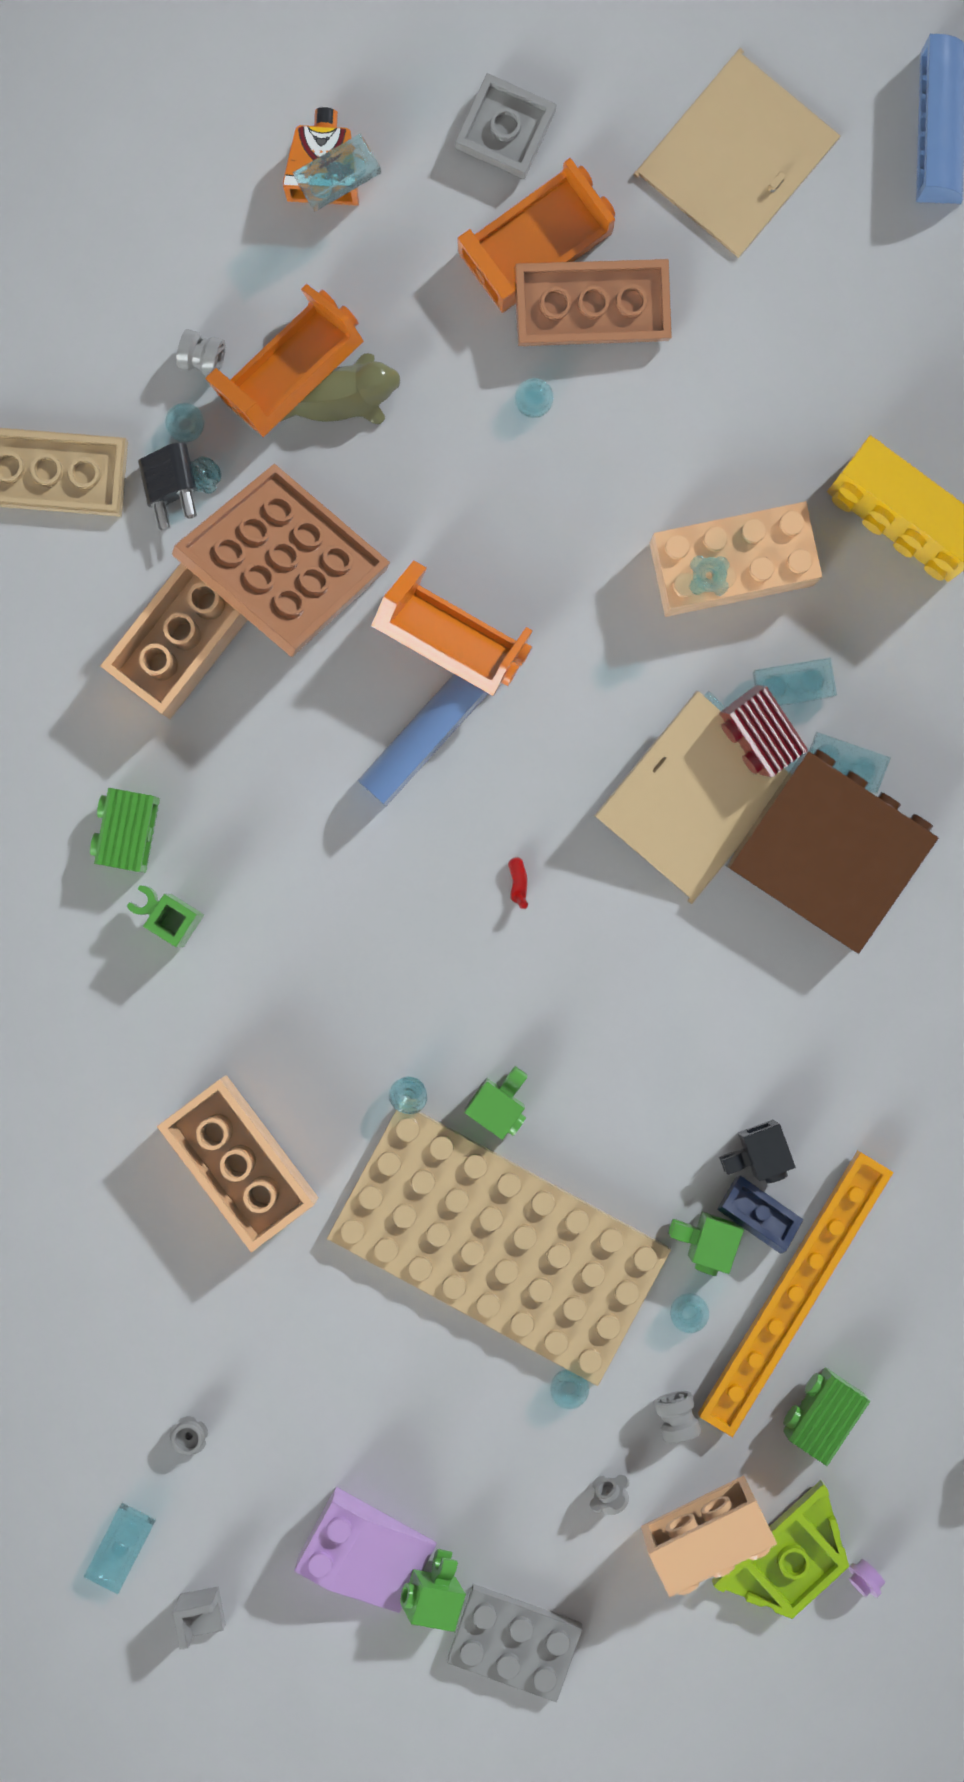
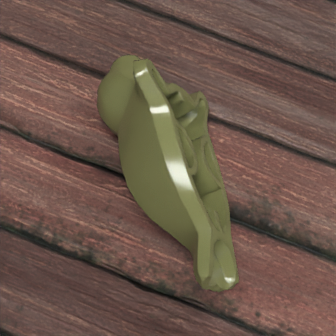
[280,353,400,424]

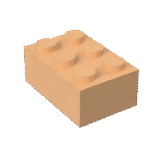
[641,1476,777,1597]

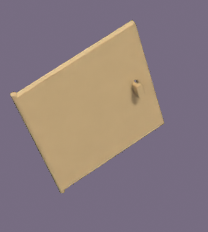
[633,48,841,258]
[594,691,789,904]

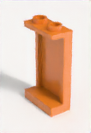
[458,158,616,313]
[205,284,364,437]
[371,560,533,696]

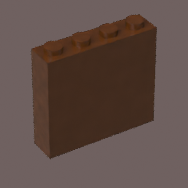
[726,749,939,954]

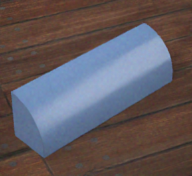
[916,33,964,204]
[357,674,488,806]

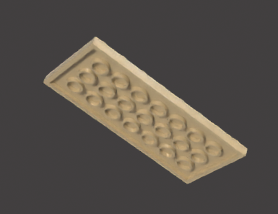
[327,1102,671,1386]

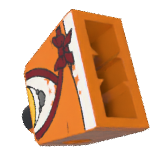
[283,107,359,206]

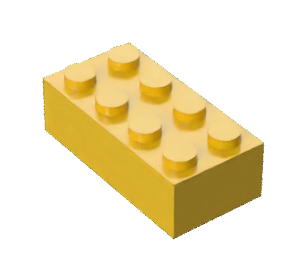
[827,435,964,582]

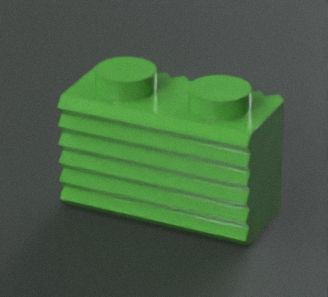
[90,788,160,873]
[783,1367,871,1466]

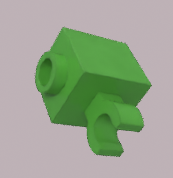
[127,885,204,948]
[464,1066,528,1140]
[668,1211,744,1276]
[400,1549,466,1632]

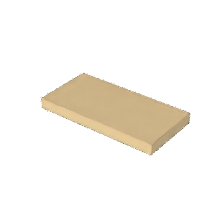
[0,428,128,517]

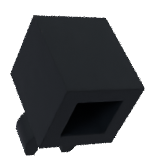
[719,1119,796,1183]

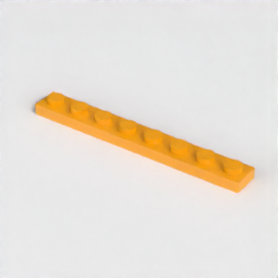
[698,1150,894,1438]

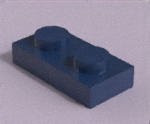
[717,1175,804,1254]

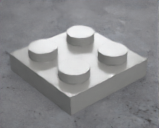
[455,73,556,180]

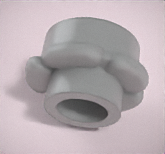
[170,1416,208,1455]

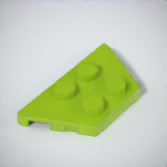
[712,1480,850,1619]

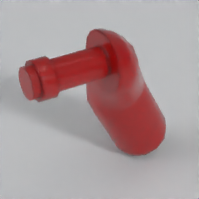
[508,857,528,909]

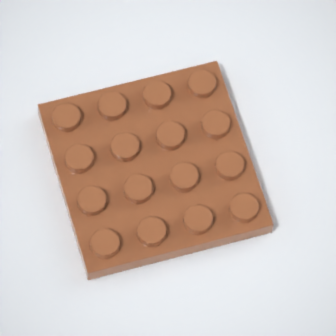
[172,463,390,657]

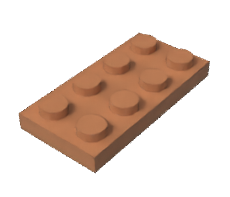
[514,259,672,346]

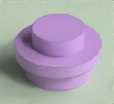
[848,1559,885,1598]

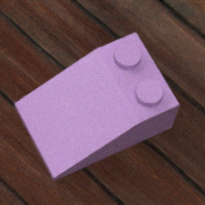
[294,1487,437,1613]

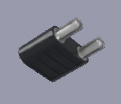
[138,442,197,531]

